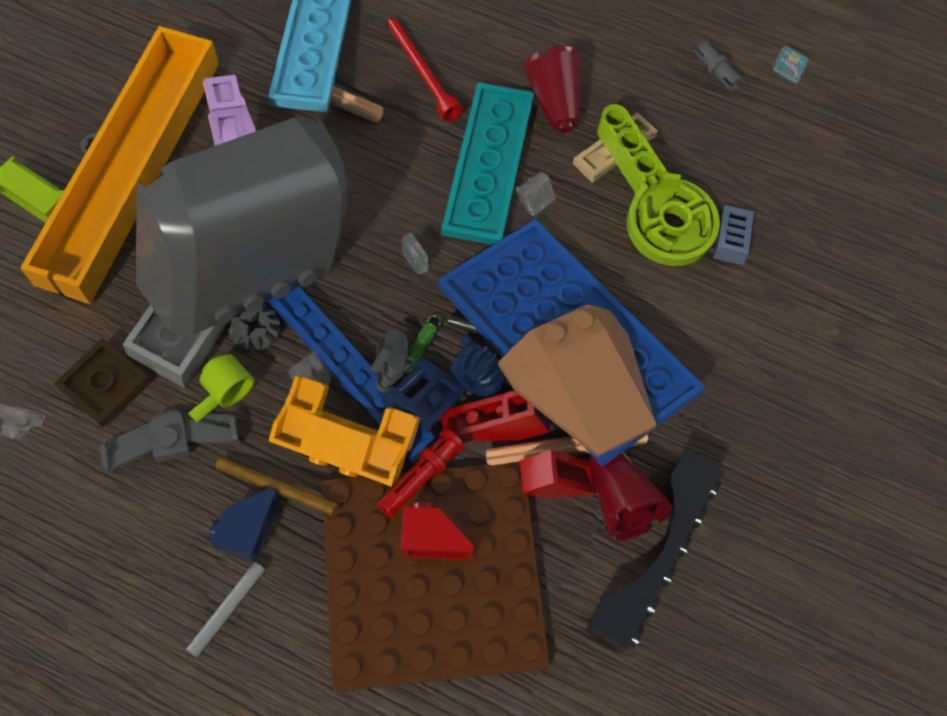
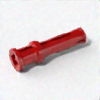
[376,428,465,519]

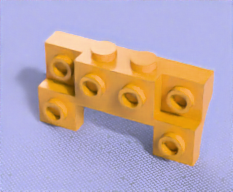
[268,375,421,486]

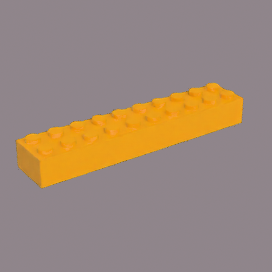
[20,26,219,304]

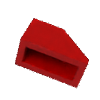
[520,450,597,499]
[401,503,473,560]

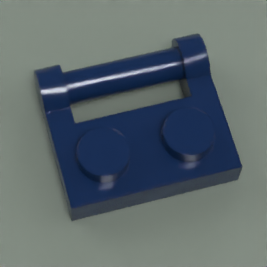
[381,358,467,433]

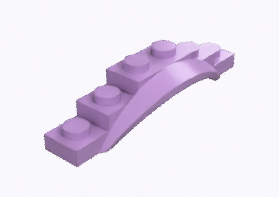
[203,75,256,146]

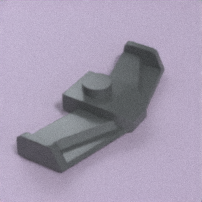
[100,409,240,474]

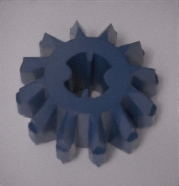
[450,343,506,399]

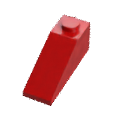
[442,390,550,442]

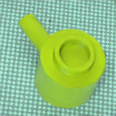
[188,354,255,423]

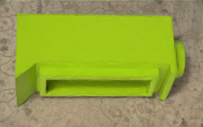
[0,156,64,223]

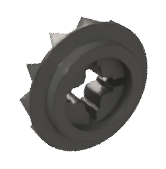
[228,303,281,351]

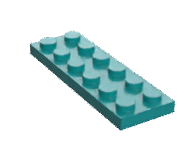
[441,82,534,245]

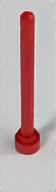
[387,18,463,122]

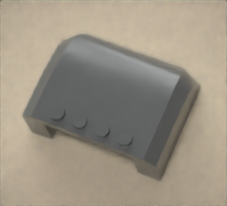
[136,118,348,336]

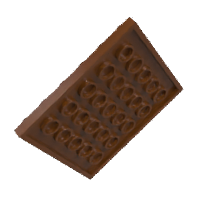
[322,462,550,692]

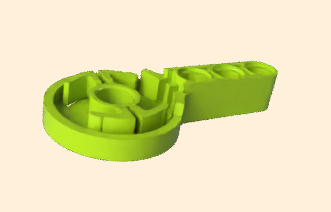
[597,104,720,266]

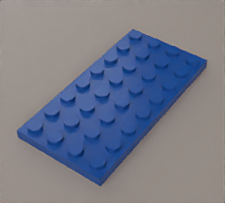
[437,219,705,467]

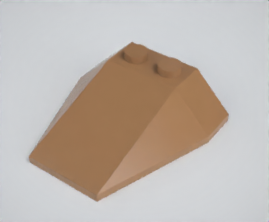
[498,304,657,457]

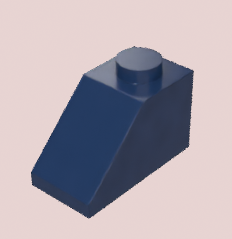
[209,488,281,563]

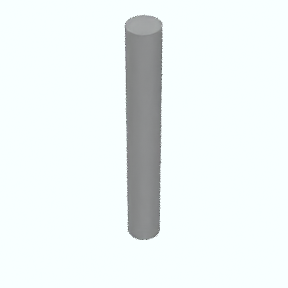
[186,562,265,658]

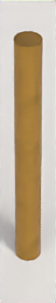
[215,457,339,517]

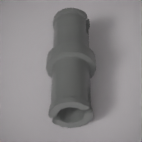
[694,41,744,92]

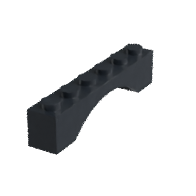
[585,449,722,654]

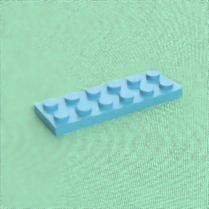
[268,0,352,113]

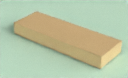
[573,112,658,183]

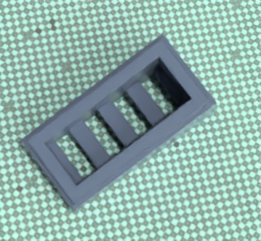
[713,205,754,265]

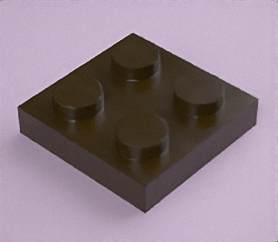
[53,338,151,428]

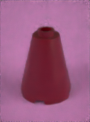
[523,46,581,133]
[589,452,672,541]

